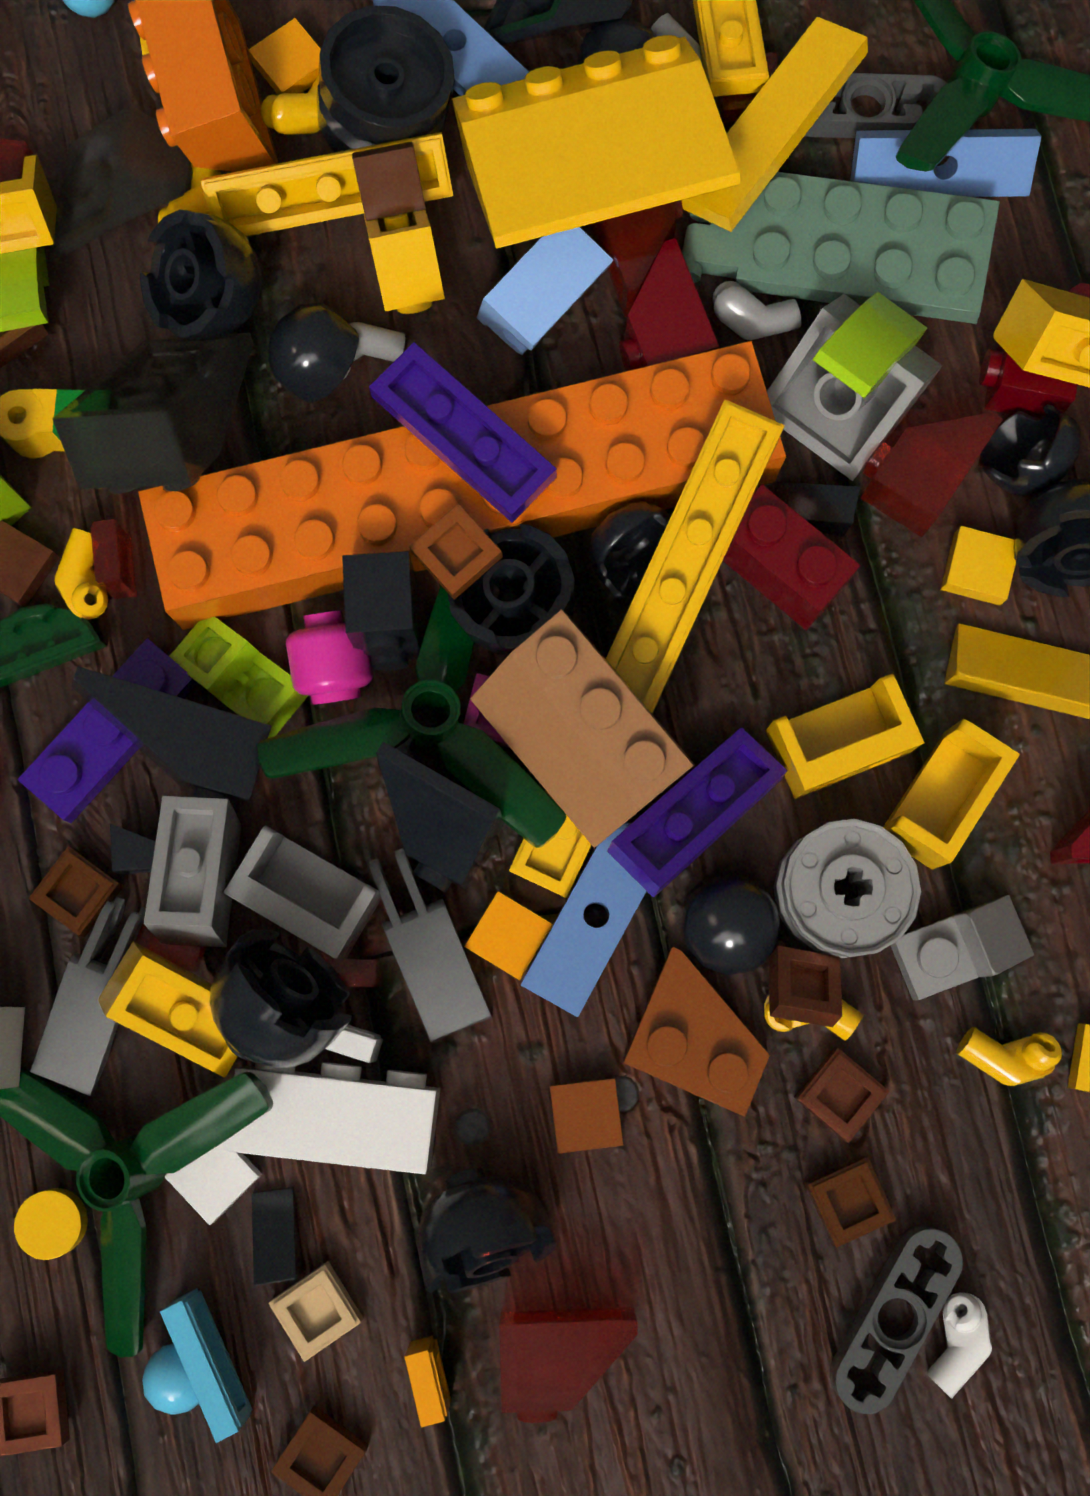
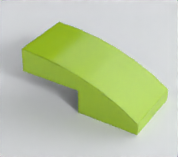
[0,246,50,332]
[813,292,927,398]
[169,616,309,738]

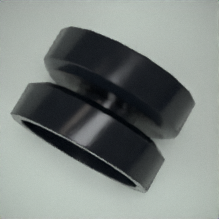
[317,6,455,152]

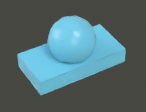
[142,1288,252,1443]

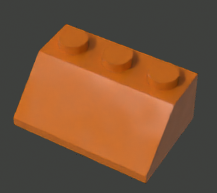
[128,0,278,172]

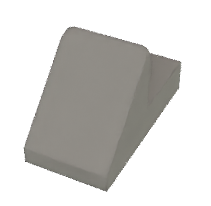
[890,895,1034,1000]

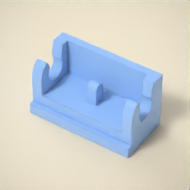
[476,227,613,355]

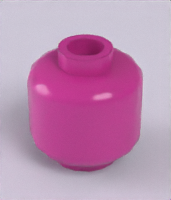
[286,610,373,705]

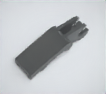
[369,848,492,1043]
[30,896,147,1097]

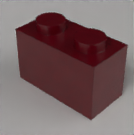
[723,484,861,631]

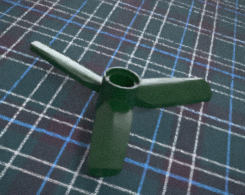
[896,0,1090,172]
[257,586,566,848]
[0,1067,273,1358]

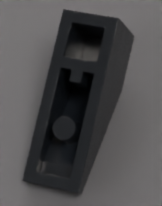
[71,666,271,803]

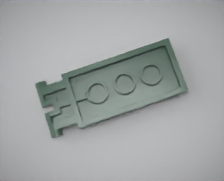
[682,172,1000,324]

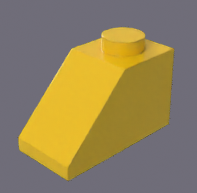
[364,210,445,314]

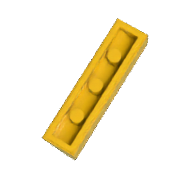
[200,132,453,236]
[944,623,1090,719]

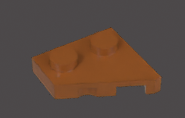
[622,947,770,1117]

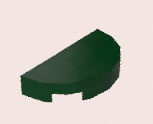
[0,603,107,687]

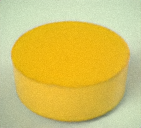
[14,1188,88,1260]

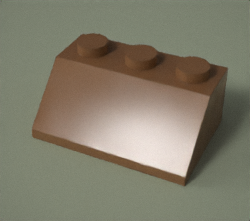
[470,609,694,848]

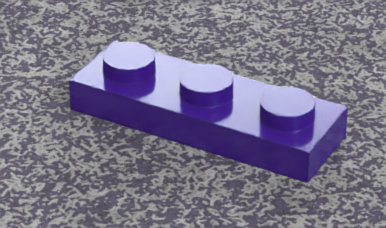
[369,342,557,523]
[17,638,198,823]
[607,727,788,898]

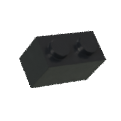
[342,551,422,670]

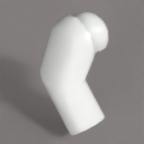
[926,1292,992,1398]

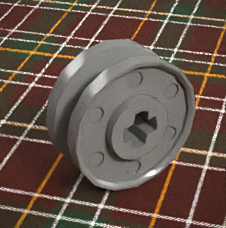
[773,819,921,958]

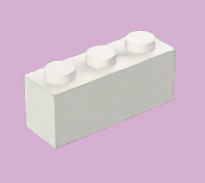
[224,1063,440,1174]

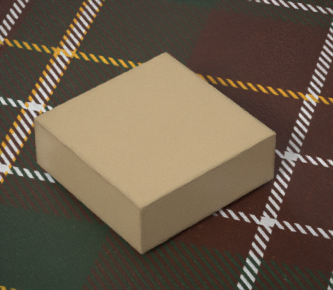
[268,1261,364,1362]

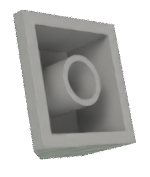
[767,294,943,481]

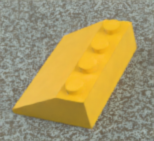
[452,35,741,249]

